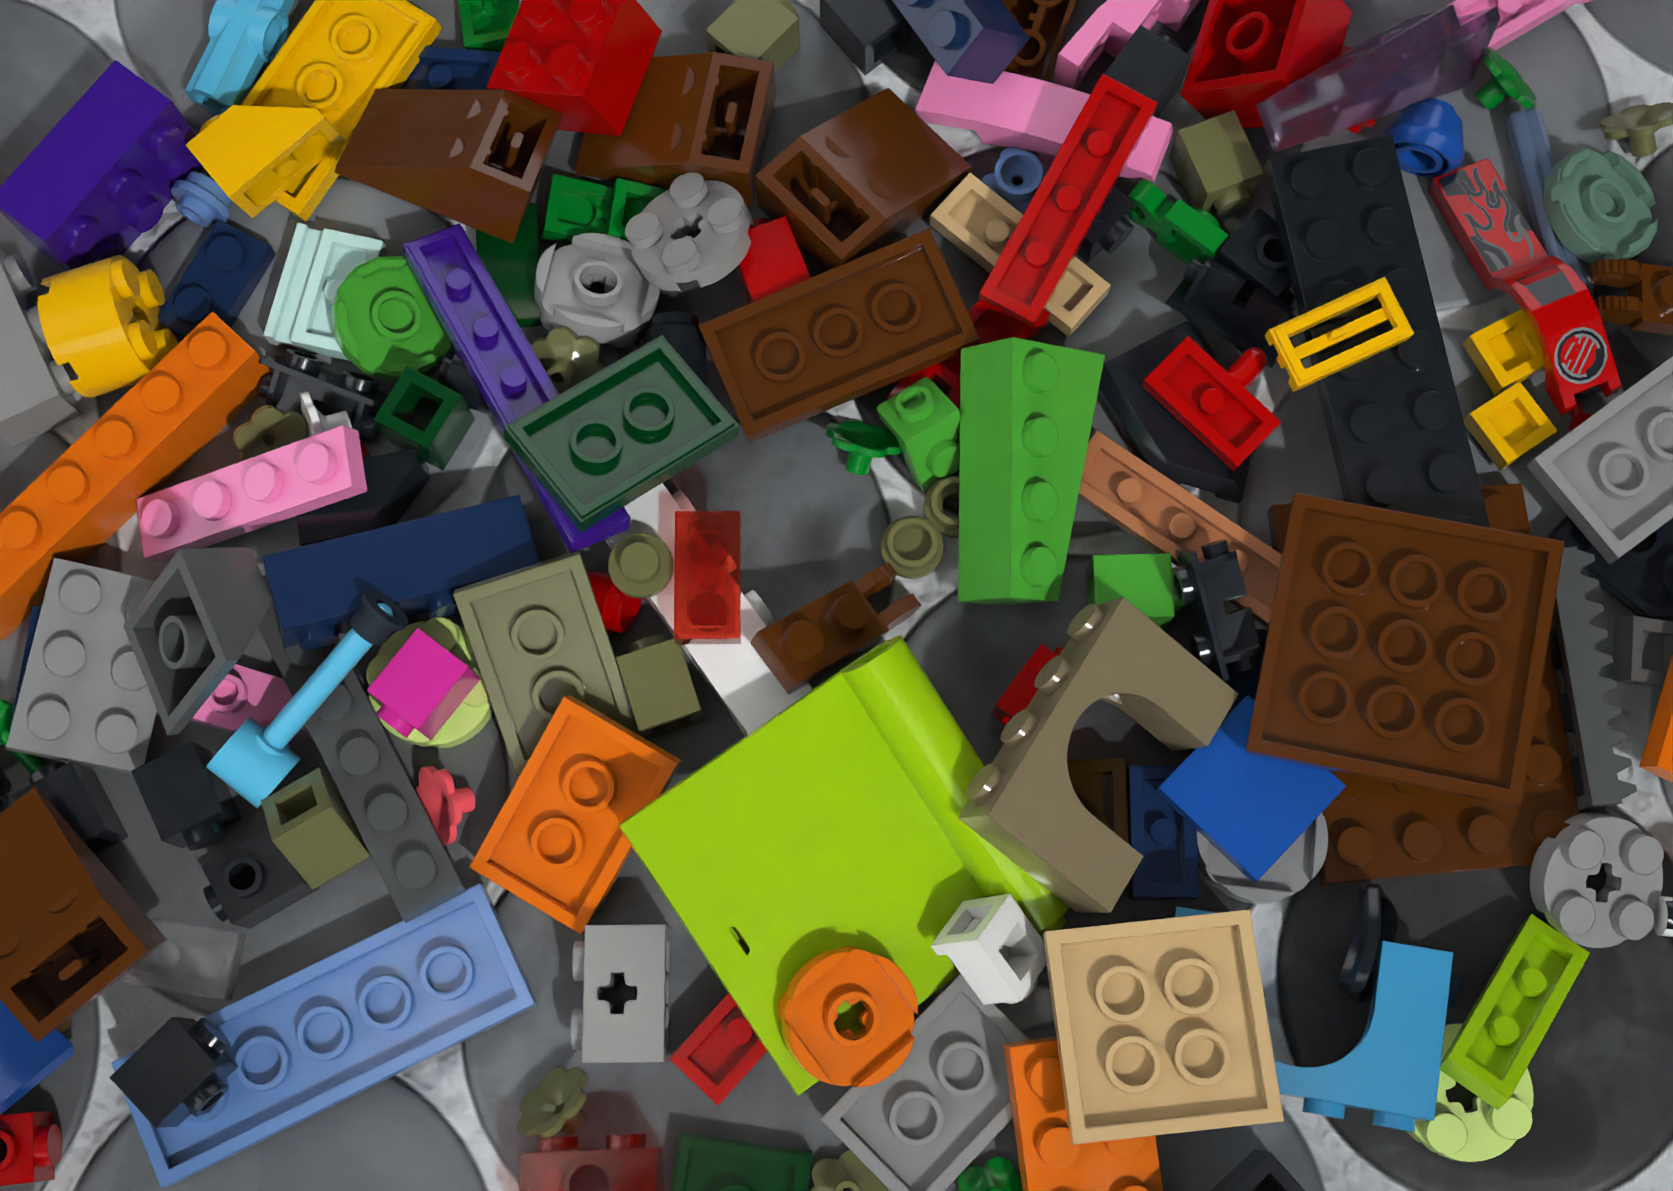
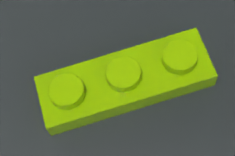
[1440,914,1590,1110]

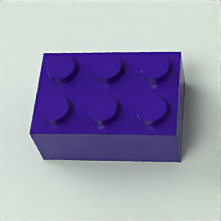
[0,60,203,271]

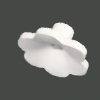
[300,391,352,437]

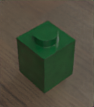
[374,366,475,471]

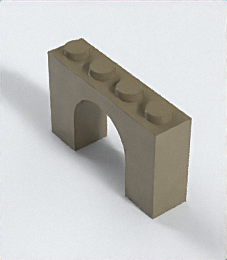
[958,597,1238,913]

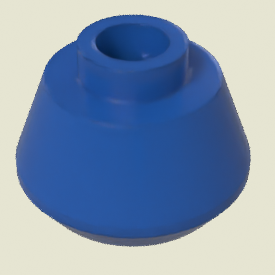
[1382,98,1464,177]

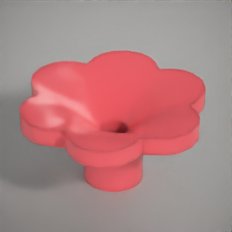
[415,765,475,846]

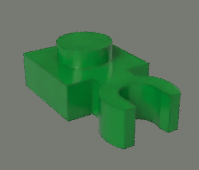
[1128,178,1228,266]

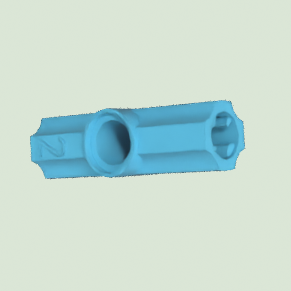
[185,0,295,115]

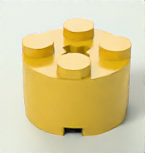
[37,255,178,398]

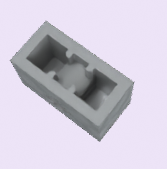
[571,924,671,1064]

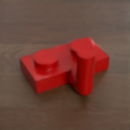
[1142,336,1281,472]

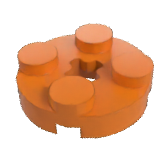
[778,946,918,1088]

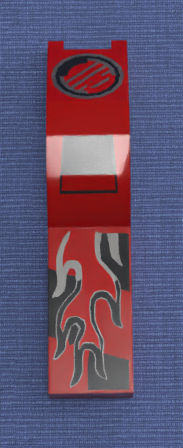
[1428,158,1622,415]

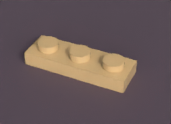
[930,173,1111,337]

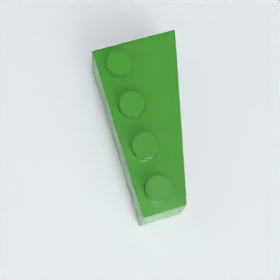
[958,337,1105,605]

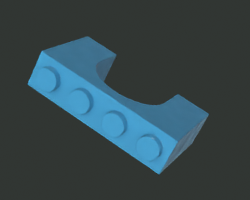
[1175,907,1453,1132]

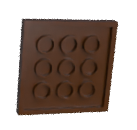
[1245,493,1565,807]

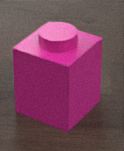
[367,628,480,740]

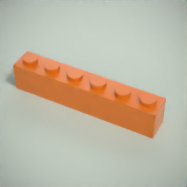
[0,311,273,641]

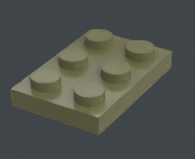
[453,550,641,776]

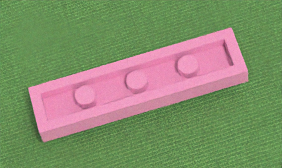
[136,425,367,562]

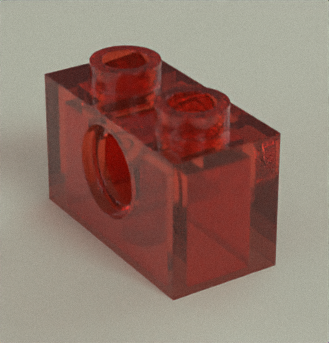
[519,1133,664,1191]

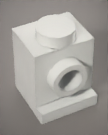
[931,893,1047,1005]

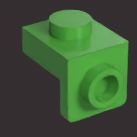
[877,377,961,492]

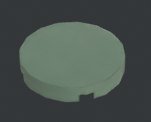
[1543,147,1658,264]

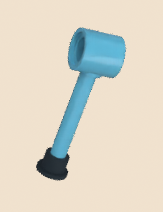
[206,589,408,809]

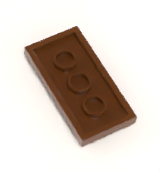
[698,228,980,443]

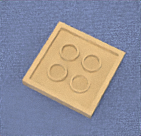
[1043,909,1284,1145]

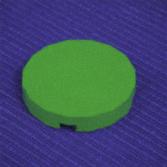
[330,256,452,381]

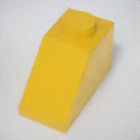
[185,105,345,219]

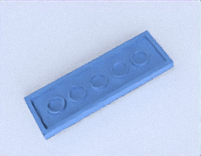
[111,883,538,1188]

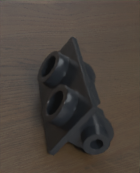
[1166,256,1296,368]
[258,349,389,441]
[1171,540,1263,680]

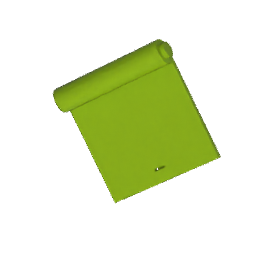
[618,635,1070,1096]

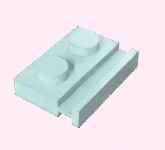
[263,223,388,361]

